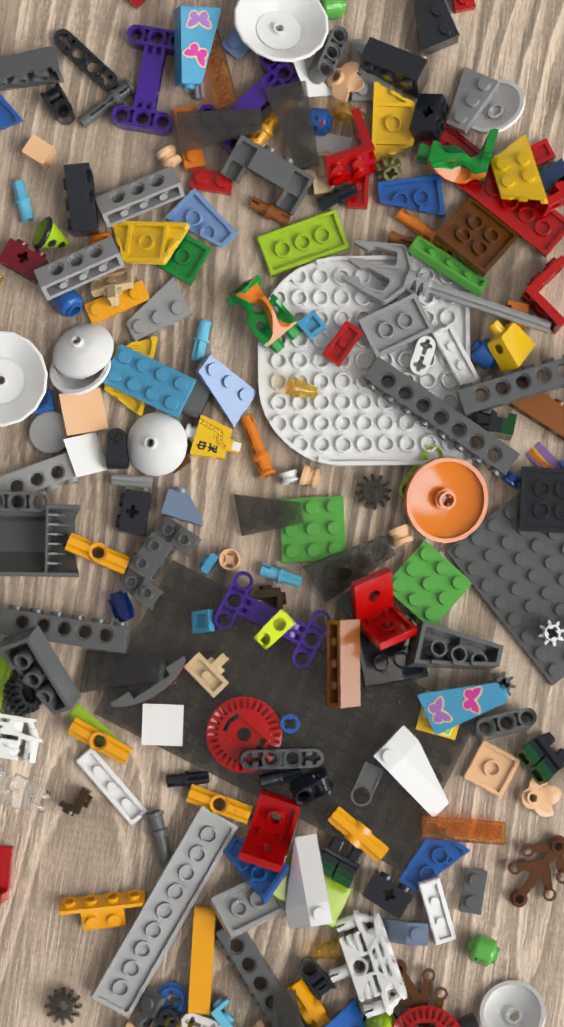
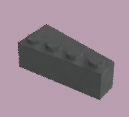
[0,45,64,91]
[406,621,504,670]
[0,625,81,715]

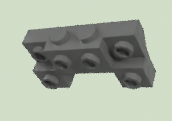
[220,135,315,216]
[117,515,201,610]

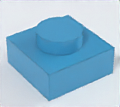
[297,310,327,341]
[199,553,219,576]
[192,609,215,634]

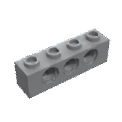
[95,166,185,228]
[33,236,125,301]
[0,452,82,505]

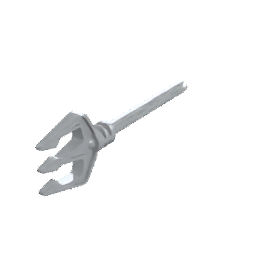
[341,240,552,334]

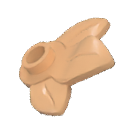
[326,62,364,102]
[520,777,562,817]

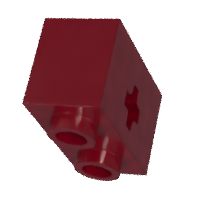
[0,238,49,285]

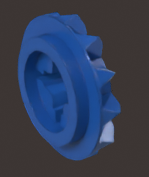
[157,981,189,1018]

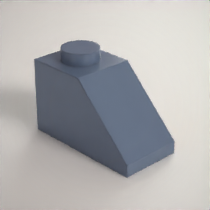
[161,487,204,527]
[383,918,429,946]

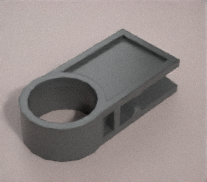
[350,761,384,807]

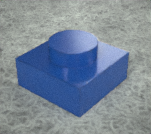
[33,388,54,415]

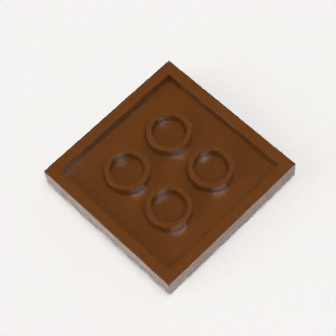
[434,196,520,278]

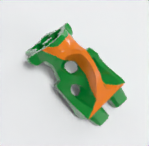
[416,128,499,184]
[226,274,300,353]

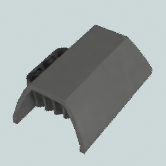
[0,492,80,577]

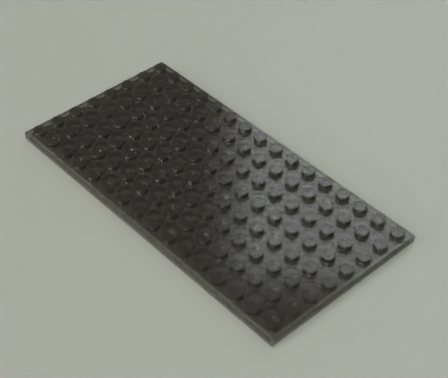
[94,560,480,872]

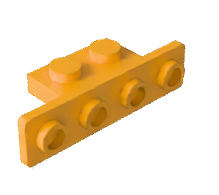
[58,890,146,931]

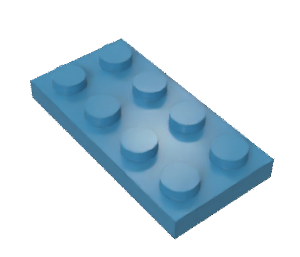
[102,344,197,419]

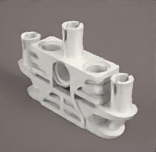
[0,713,43,763]
[329,909,407,1019]

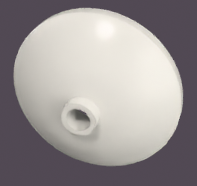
[471,79,525,134]
[53,323,114,379]
[50,358,111,395]
[127,412,187,476]
[480,980,546,1027]

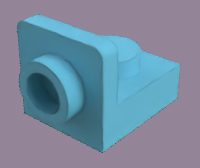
[211,996,235,1027]

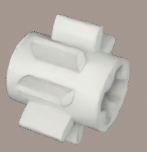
[538,620,564,647]

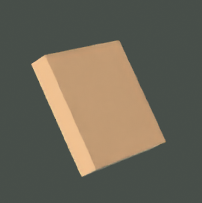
[58,387,109,437]
[463,741,520,798]

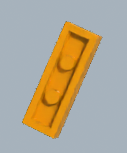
[84,280,150,324]

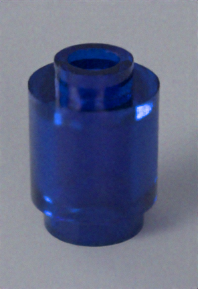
[107,590,135,623]

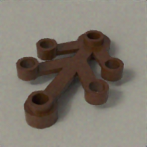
[508,835,564,907]
[390,959,448,1027]

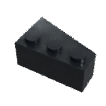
[414,0,460,57]
[359,37,429,99]
[63,162,100,237]

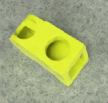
[254,609,296,650]

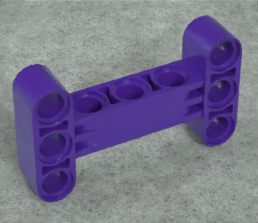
[112,24,175,136]
[198,56,306,155]
[214,571,330,669]

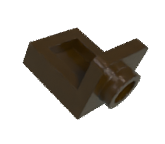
[255,585,287,610]
[59,787,93,816]

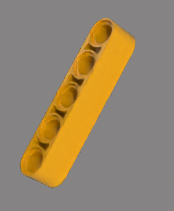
[188,906,216,1015]

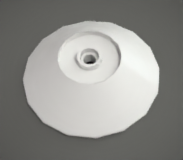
[234,0,329,62]
[0,331,48,427]

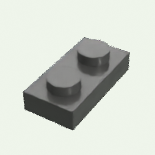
[459,867,488,915]

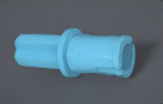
[12,180,35,223]
[191,319,212,363]
[259,563,303,587]

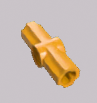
[64,533,131,575]
[67,717,133,765]
[186,784,253,824]
[327,806,389,863]
[287,978,330,1027]

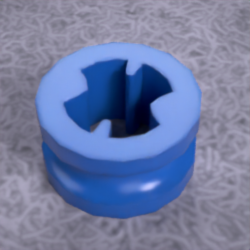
[501,470,520,489]
[281,714,300,734]

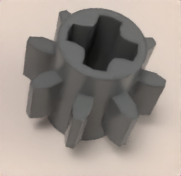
[488,671,516,696]

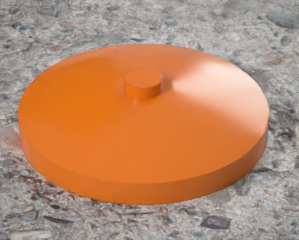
[404,457,488,543]

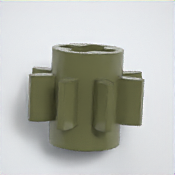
[375,154,402,181]

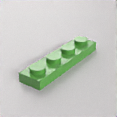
[407,235,490,297]

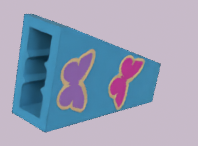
[174,6,221,90]
[417,681,509,735]

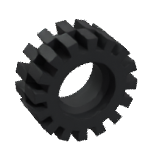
[3,675,42,716]

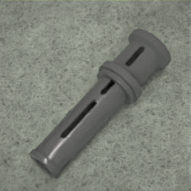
[78,78,136,128]
[145,810,171,870]

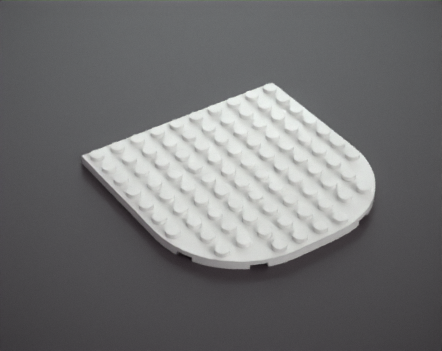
[258,255,472,466]

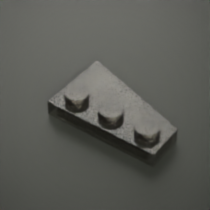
[234,494,304,536]

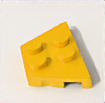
[372,82,415,164]
[490,134,548,204]
[112,221,190,265]
[104,336,158,417]

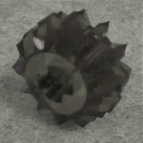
[355,474,392,510]
[45,987,83,1025]

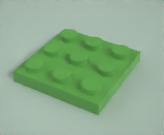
[279,496,346,563]
[392,541,472,625]

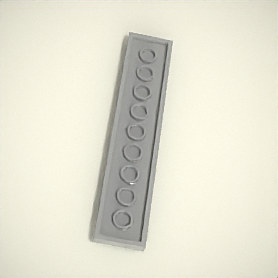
[90,805,238,1018]

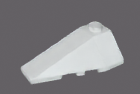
[373,725,449,818]
[285,833,333,929]

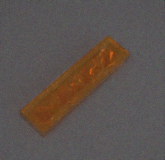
[206,29,239,112]
[420,815,506,845]

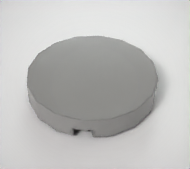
[29,411,72,454]

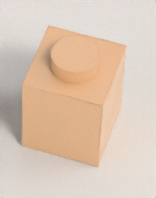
[22,134,57,170]

